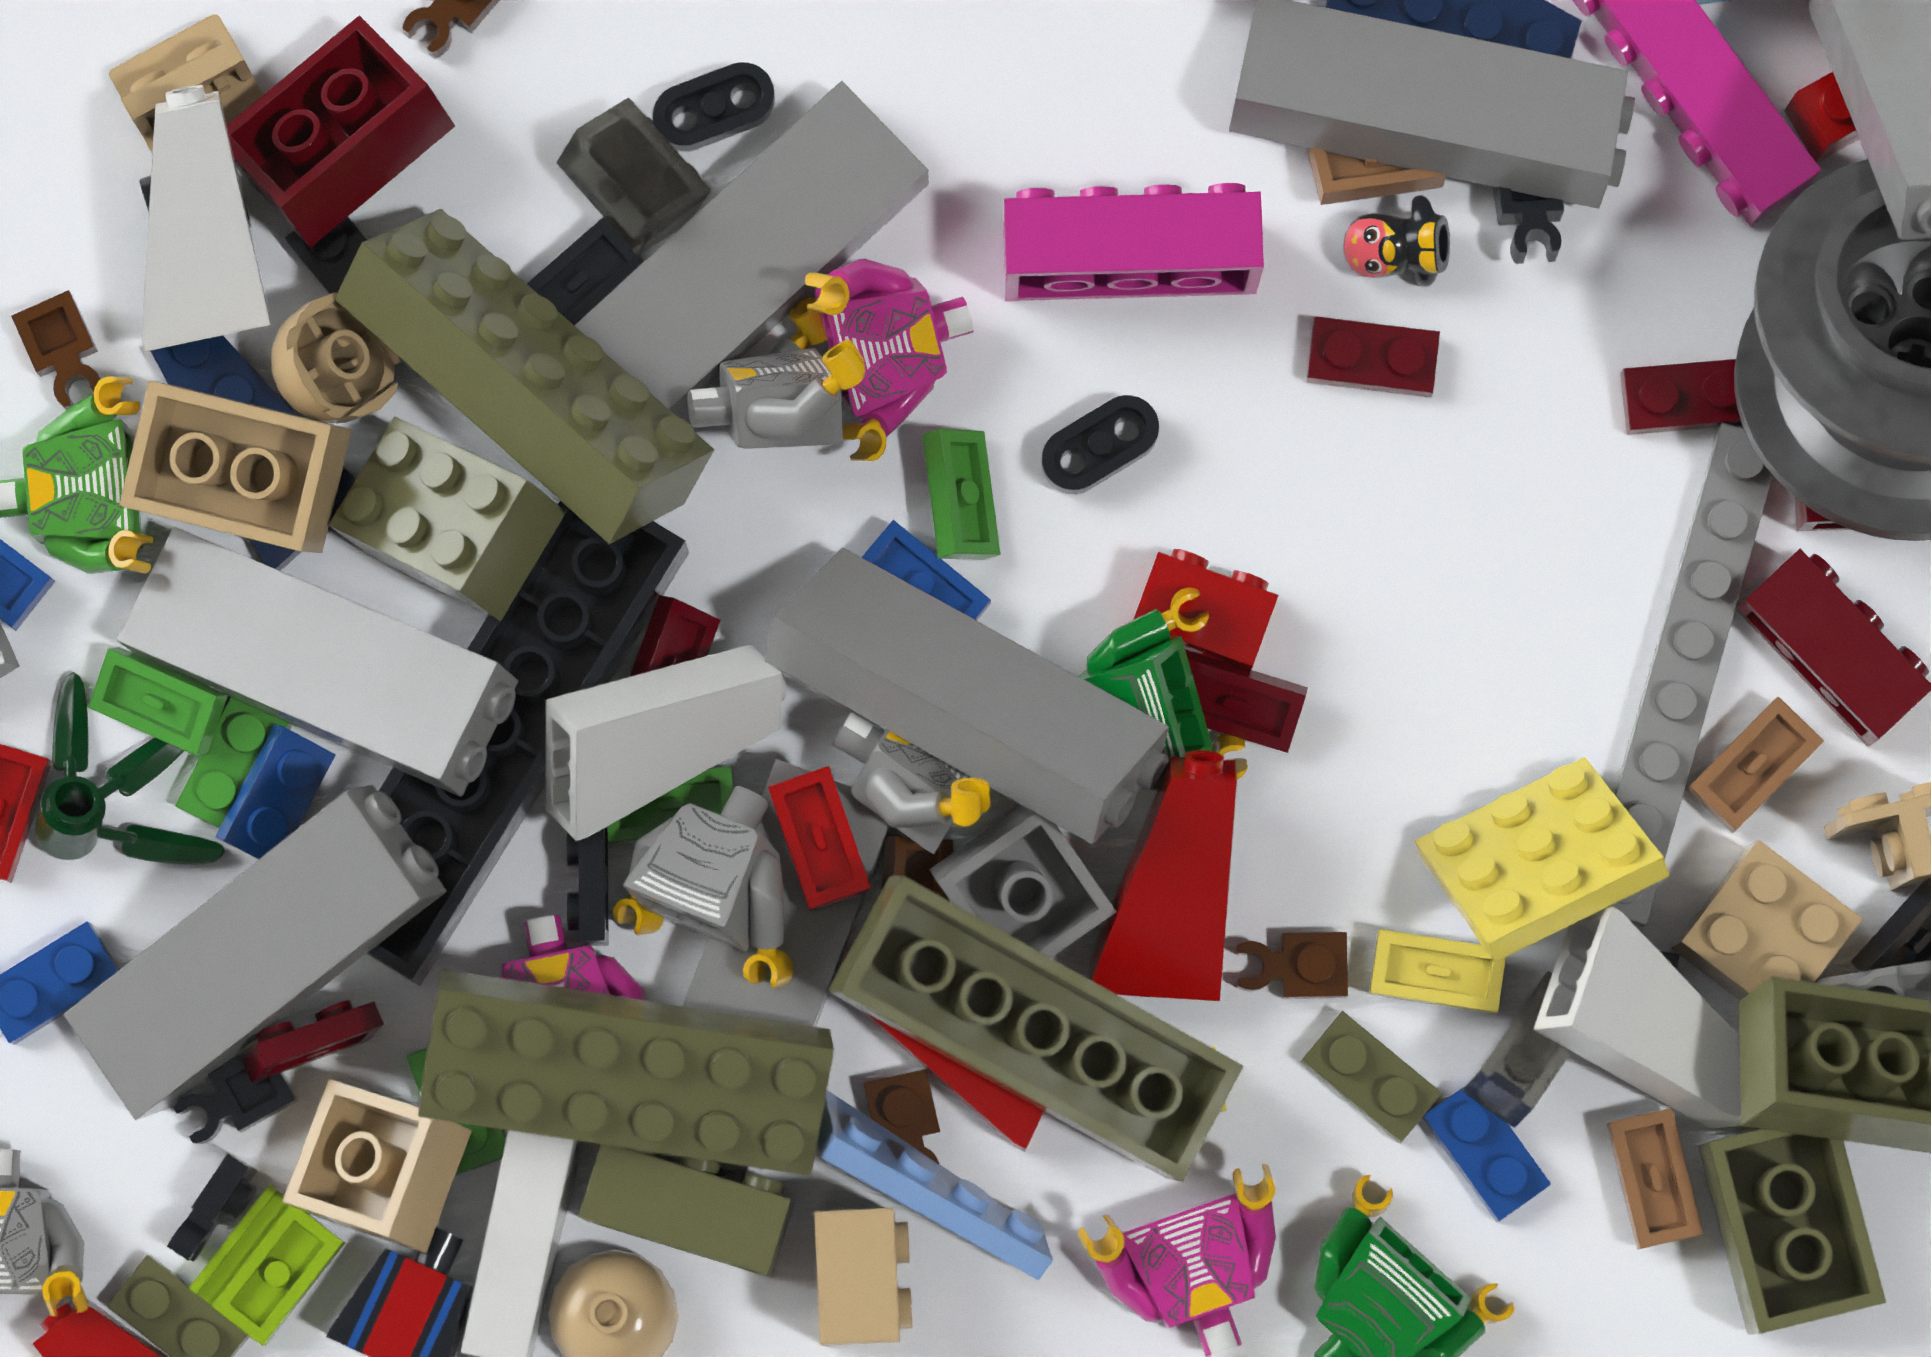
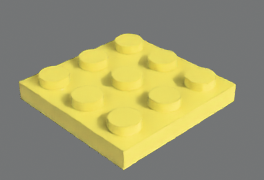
[1414,757,1670,963]

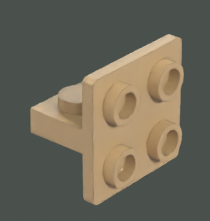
[109,14,264,153]
[1824,781,1931,891]

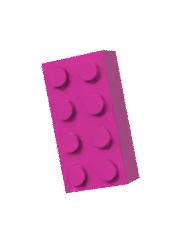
[1003,183,1264,301]

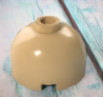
[271,293,401,424]
[548,1249,679,1357]

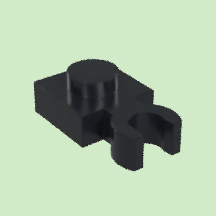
[1492,186,1564,264]
[173,1053,298,1144]
[166,1153,258,1262]

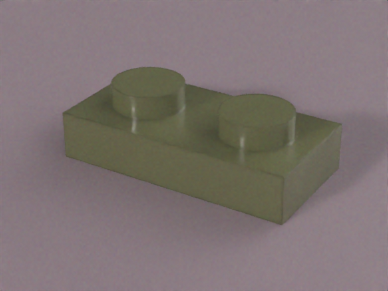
[1300,1010,1442,1144]
[106,1254,250,1357]

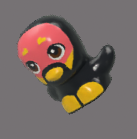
[1343,195,1450,287]

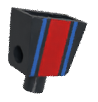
[326,1227,473,1357]

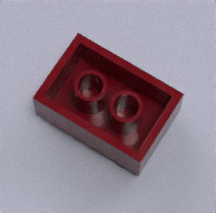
[227,15,455,248]

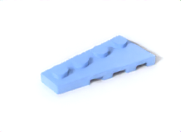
[817,1090,1053,1280]

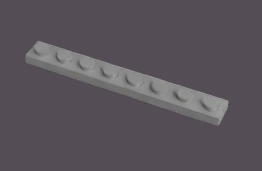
[1608,423,1773,927]

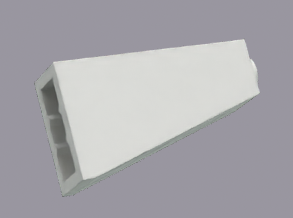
[141,85,271,352]
[546,644,786,841]
[1534,907,1741,1128]
[461,1130,584,1357]

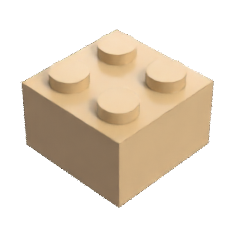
[1671,840,1863,1001]
[282,1079,472,1254]
[814,1208,913,1346]

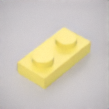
[1368,929,1506,1014]

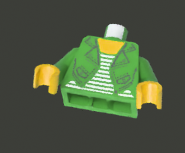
[0,376,153,574]

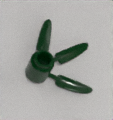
[35,672,225,865]

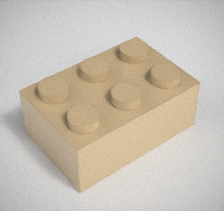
[119,380,352,553]

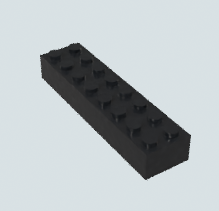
[366,501,689,986]

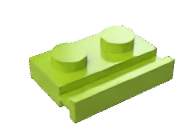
[188,1185,346,1346]

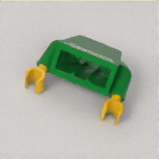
[1078,587,1248,790]
[1314,1174,1514,1357]

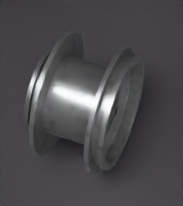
[1734,159,1931,541]

